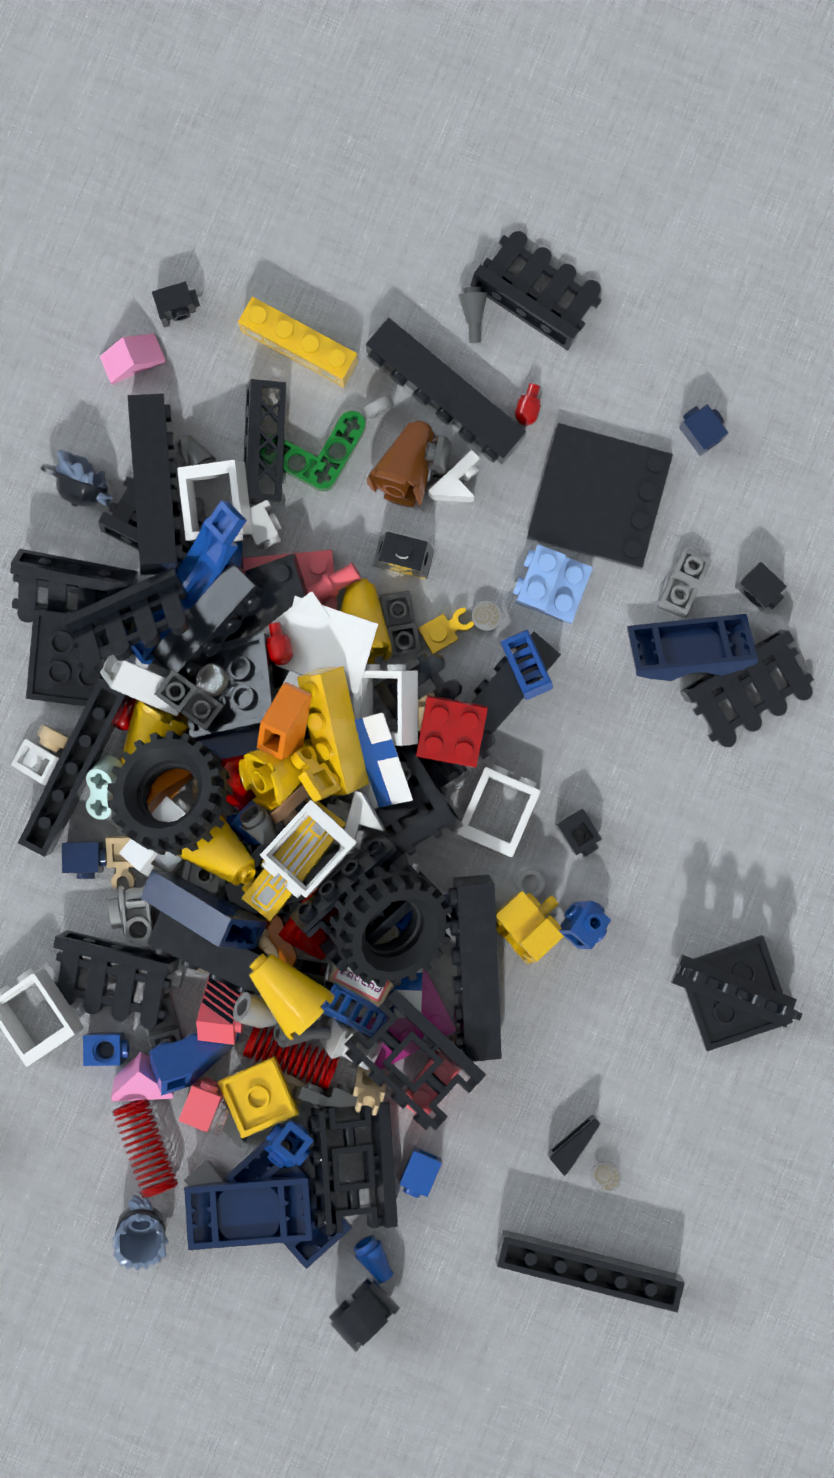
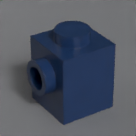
[679,404,729,456]
[62,842,107,879]

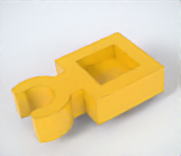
[418,608,474,655]
[290,746,341,803]

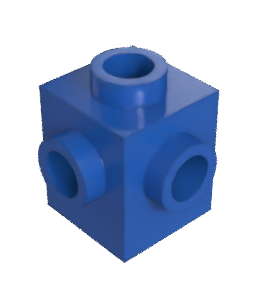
[559,900,611,949]
[264,1121,314,1168]

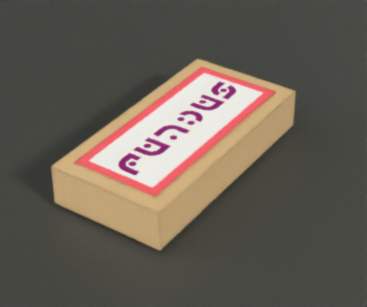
[327,966,394,1007]

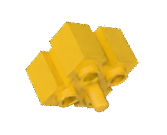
[496,891,564,965]

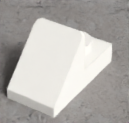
[428,450,480,502]
[11,739,60,786]
[339,791,385,854]
[320,1017,383,1070]

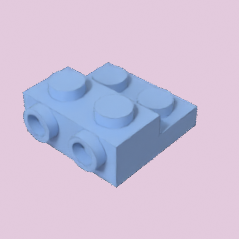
[513,545,593,624]

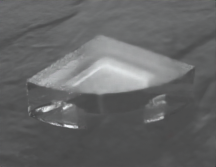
[208,1104,230,1136]

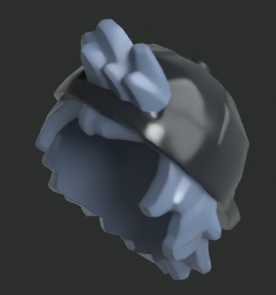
[40,450,113,507]
[113,1195,169,1271]

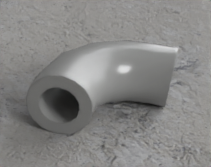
[233,992,278,1028]

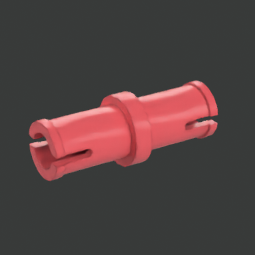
[306,562,361,602]

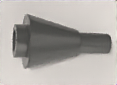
[458,287,487,343]
[274,1023,331,1048]

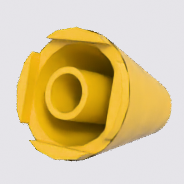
[340,578,392,664]
[120,700,189,765]
[239,738,313,810]
[177,814,256,885]
[249,953,335,1040]

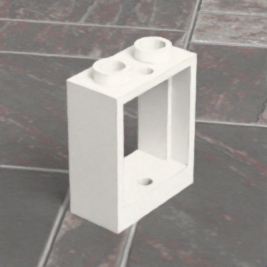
[177,460,253,542]
[100,654,179,716]
[350,664,418,746]
[456,764,541,858]
[119,796,191,877]
[260,800,358,898]
[0,968,84,1067]

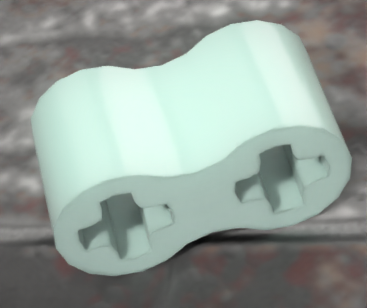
[86,755,122,820]

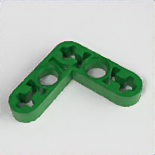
[259,411,366,491]

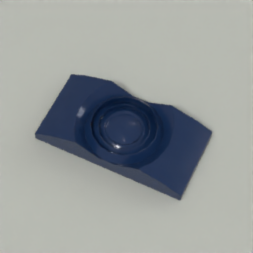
[627,614,758,681]
[225,1139,352,1269]
[184,1177,312,1250]

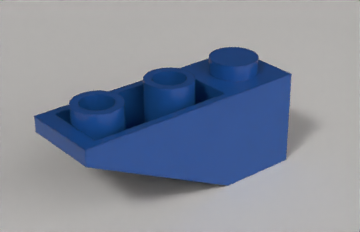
[149,1033,239,1096]

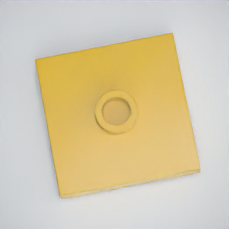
[218,1056,299,1138]

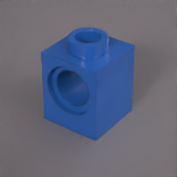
[83,1032,130,1066]
[399,1146,442,1198]

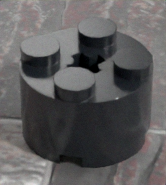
[329,1278,400,1352]

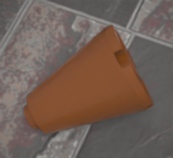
[367,421,435,507]

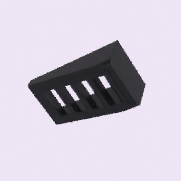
[548,1115,600,1176]

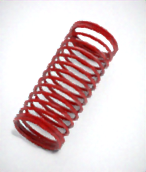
[243,1027,341,1091]
[112,1099,179,1198]

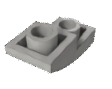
[658,548,712,618]

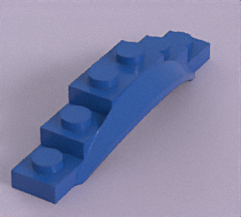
[131,500,247,665]

